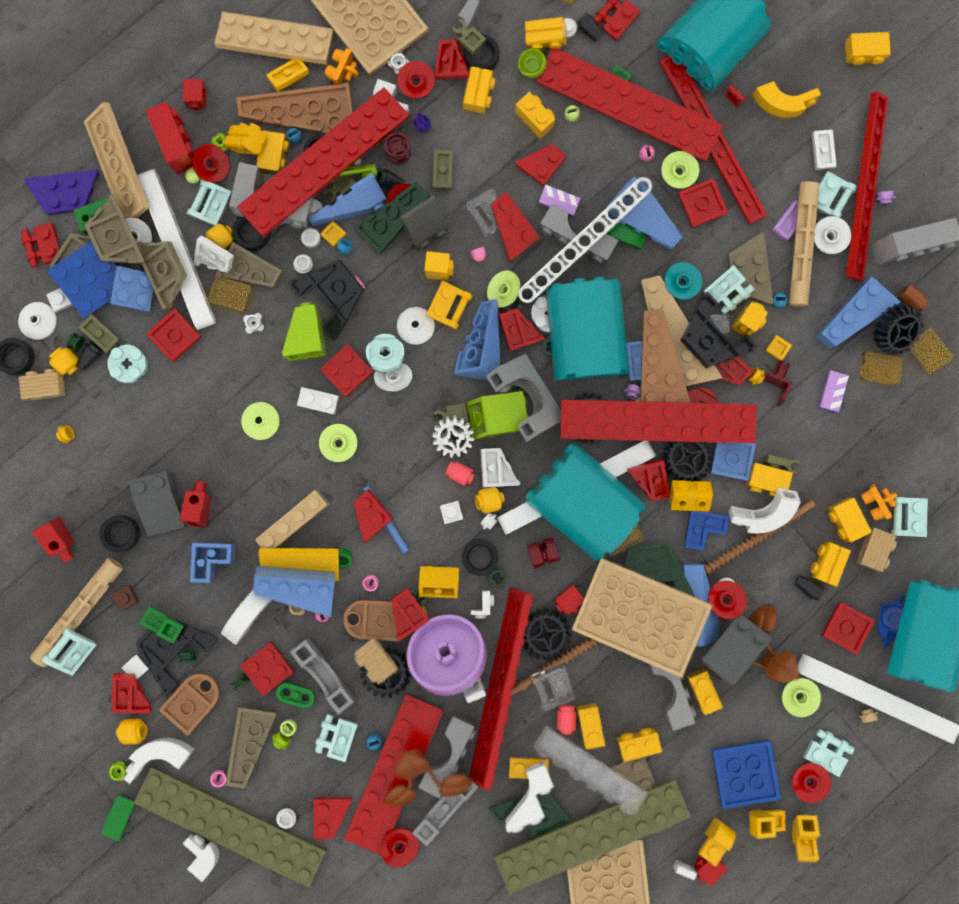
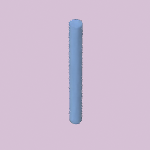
[363,485,409,554]

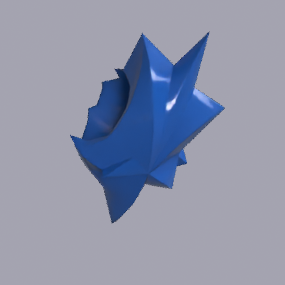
[878,592,904,649]

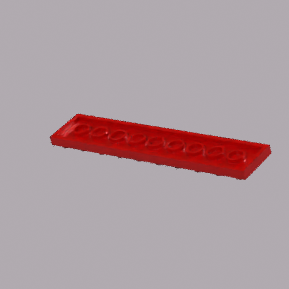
[536,48,724,162]
[237,87,409,237]
[560,399,757,443]
[469,588,533,790]

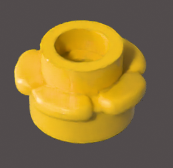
[747,367,765,385]
[56,425,75,444]

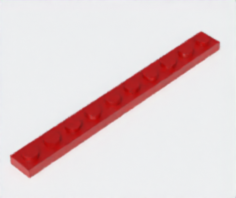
[659,55,767,225]
[846,91,888,282]

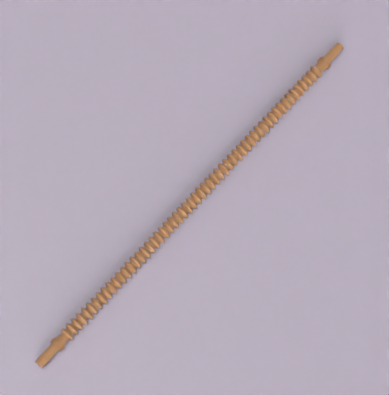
[511,500,816,696]

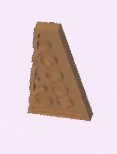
[236,83,353,134]
[640,311,690,403]

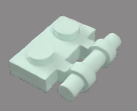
[704,265,755,315]
[315,713,358,762]
[803,729,854,777]

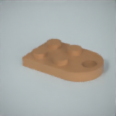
[344,600,398,641]
[159,673,220,736]

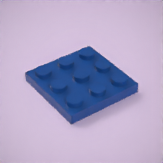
[47,241,116,319]
[711,740,781,809]

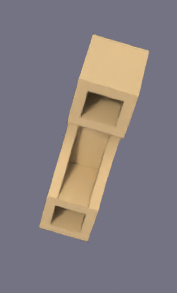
[255,490,330,548]

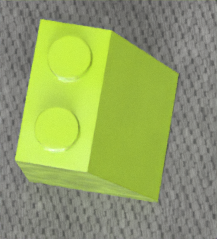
[282,302,327,362]
[466,391,529,440]

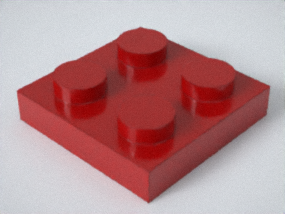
[677,178,728,229]
[146,308,201,362]
[320,344,374,397]
[821,602,875,655]
[240,641,295,696]

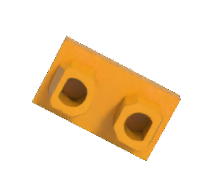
[325,48,359,85]
[861,484,898,520]

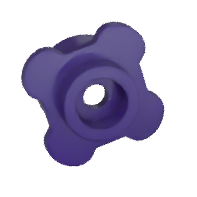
[413,113,431,133]

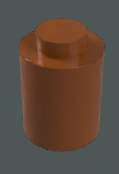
[897,283,928,312]

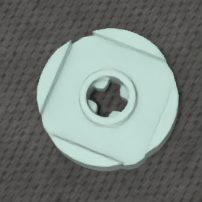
[366,334,405,372]
[108,345,148,383]

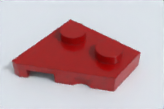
[391,587,430,642]

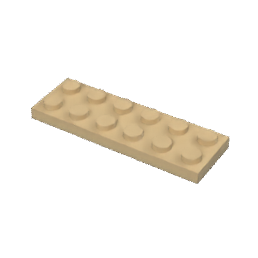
[214,12,334,65]
[84,102,150,218]

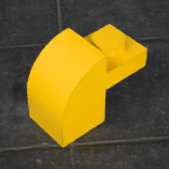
[749,809,786,839]
[792,815,820,862]
[698,817,736,866]

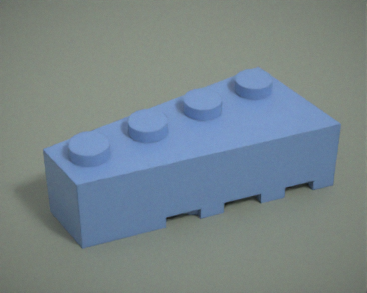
[815,277,901,349]
[253,566,335,617]

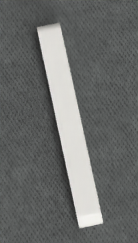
[137,169,216,330]
[519,177,652,304]
[497,441,656,535]
[798,654,959,744]

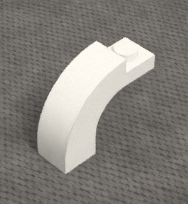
[729,488,801,533]
[221,590,272,645]
[124,737,195,783]

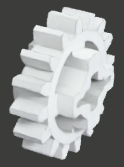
[432,415,474,458]

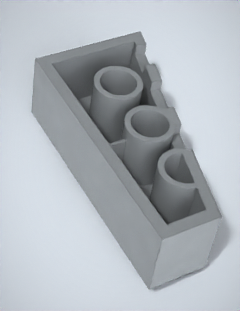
[870,218,959,266]

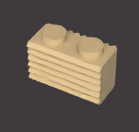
[19,369,65,401]
[856,527,897,572]
[354,637,399,684]

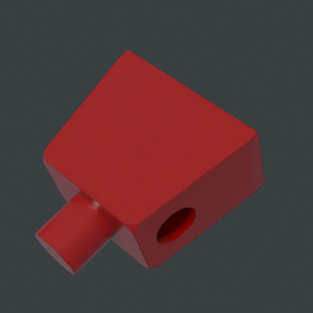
[179,481,211,528]
[32,517,75,563]

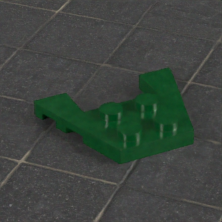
[625,543,695,597]
[489,792,570,837]

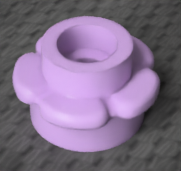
[876,191,896,204]
[624,384,641,401]

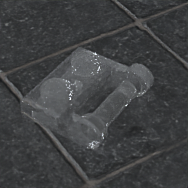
[464,187,499,237]
[531,663,575,711]

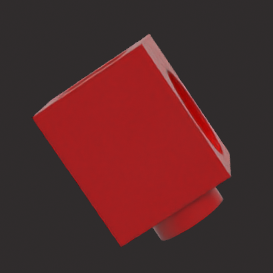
[183,79,207,110]

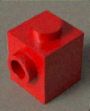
[554,584,584,615]
[693,856,727,886]

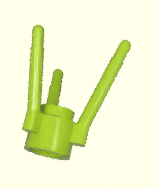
[339,164,377,192]

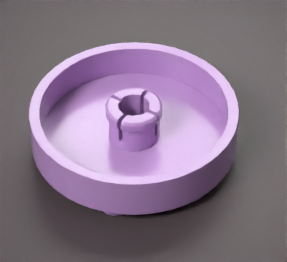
[407,615,487,695]

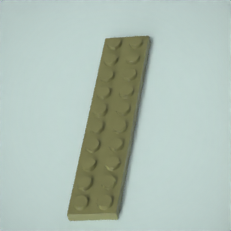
[134,766,327,888]
[494,779,691,895]

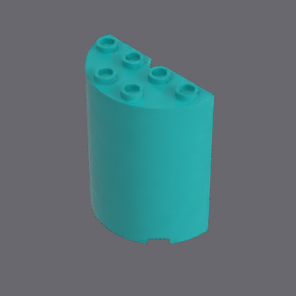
[656,0,770,93]
[546,277,630,381]
[524,443,645,561]
[887,580,959,693]

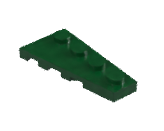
[354,182,431,254]

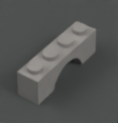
[540,204,618,264]
[290,638,356,714]
[648,663,696,731]
[418,713,476,798]

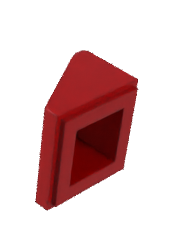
[725,85,747,107]

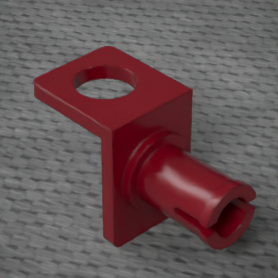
[763,360,793,406]

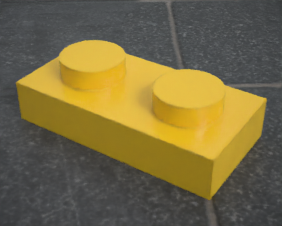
[266,59,309,92]
[509,757,549,779]

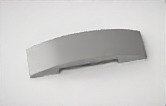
[412,773,478,846]

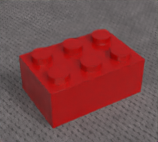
[145,102,195,175]

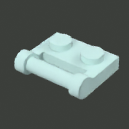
[817,171,857,218]
[186,179,232,226]
[891,497,928,537]
[42,627,96,676]

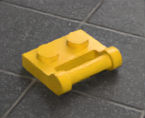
[426,280,473,330]

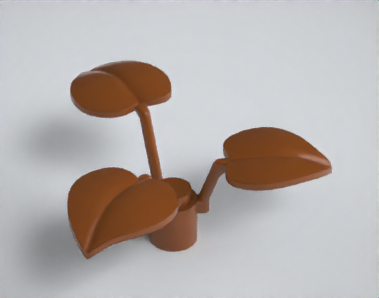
[717,604,800,682]
[384,750,473,806]

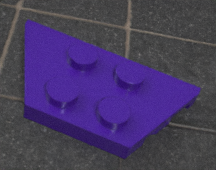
[24,169,99,215]

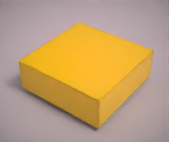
[320,221,347,248]
[765,335,792,361]

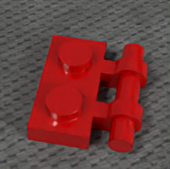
[594,0,641,42]
[21,222,61,268]

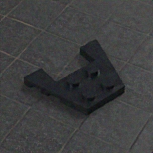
[287,260,364,340]
[680,292,758,369]
[136,617,218,697]

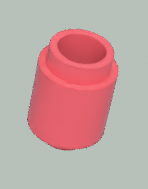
[445,461,475,486]
[557,705,577,735]

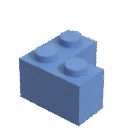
[190,542,236,583]

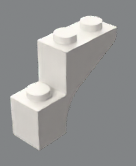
[505,761,554,833]

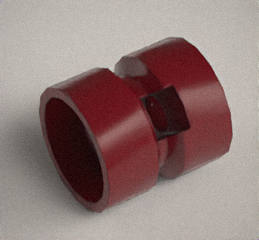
[385,132,411,165]
[526,537,560,569]

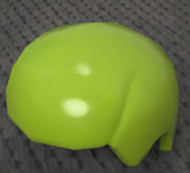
[518,49,547,78]

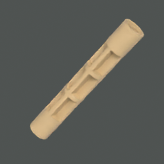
[789,181,820,307]
[30,557,124,667]

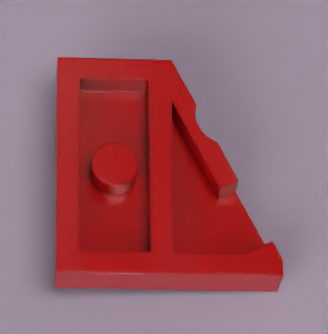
[434,39,469,80]
[515,144,567,187]
[498,308,545,351]
[715,357,754,385]
[627,459,670,502]
[354,489,394,543]
[112,673,152,714]
[313,797,352,839]

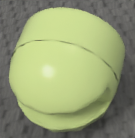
[564,105,580,122]
[185,166,201,184]
[280,719,297,736]

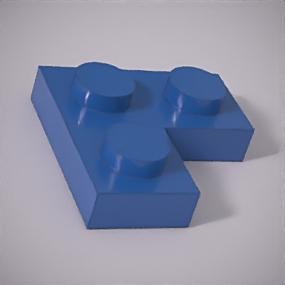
[684,511,729,551]

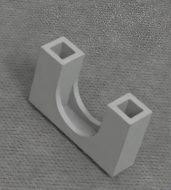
[229,162,314,229]
[486,354,561,442]

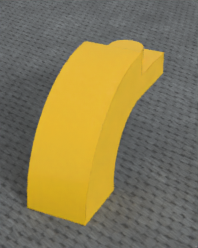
[752,81,821,118]

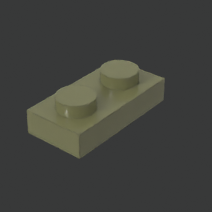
[433,150,453,190]
[78,314,121,354]

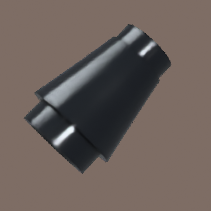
[576,13,603,42]
[376,169,405,189]
[76,341,103,370]
[794,575,825,601]

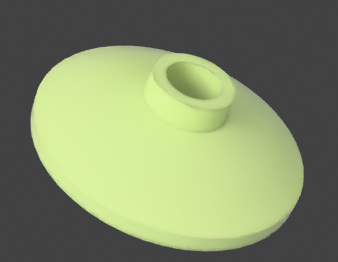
[661,151,699,189]
[487,271,520,308]
[241,402,280,440]
[319,424,358,462]
[782,678,821,717]

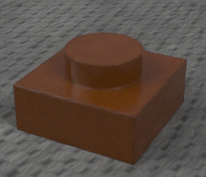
[111,585,139,611]

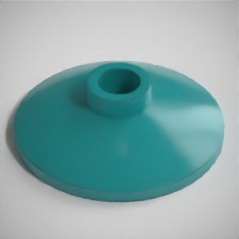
[664,262,702,300]

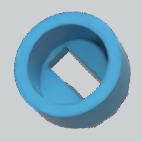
[287,128,302,145]
[337,238,353,255]
[773,293,788,309]
[366,733,382,750]

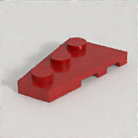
[490,192,540,261]

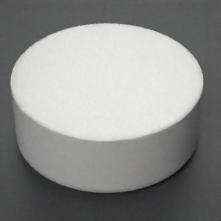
[301,228,321,248]

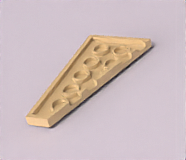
[641,276,722,387]

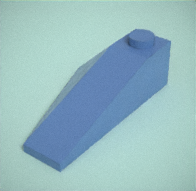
[309,174,386,227]
[605,176,683,249]
[454,299,500,380]
[683,564,720,646]

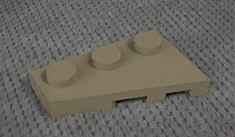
[215,242,284,287]

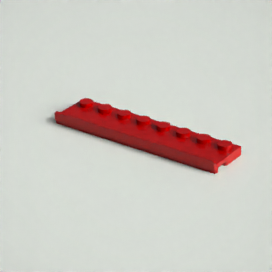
[344,693,443,856]

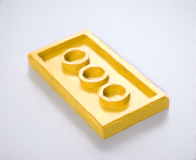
[259,548,339,581]

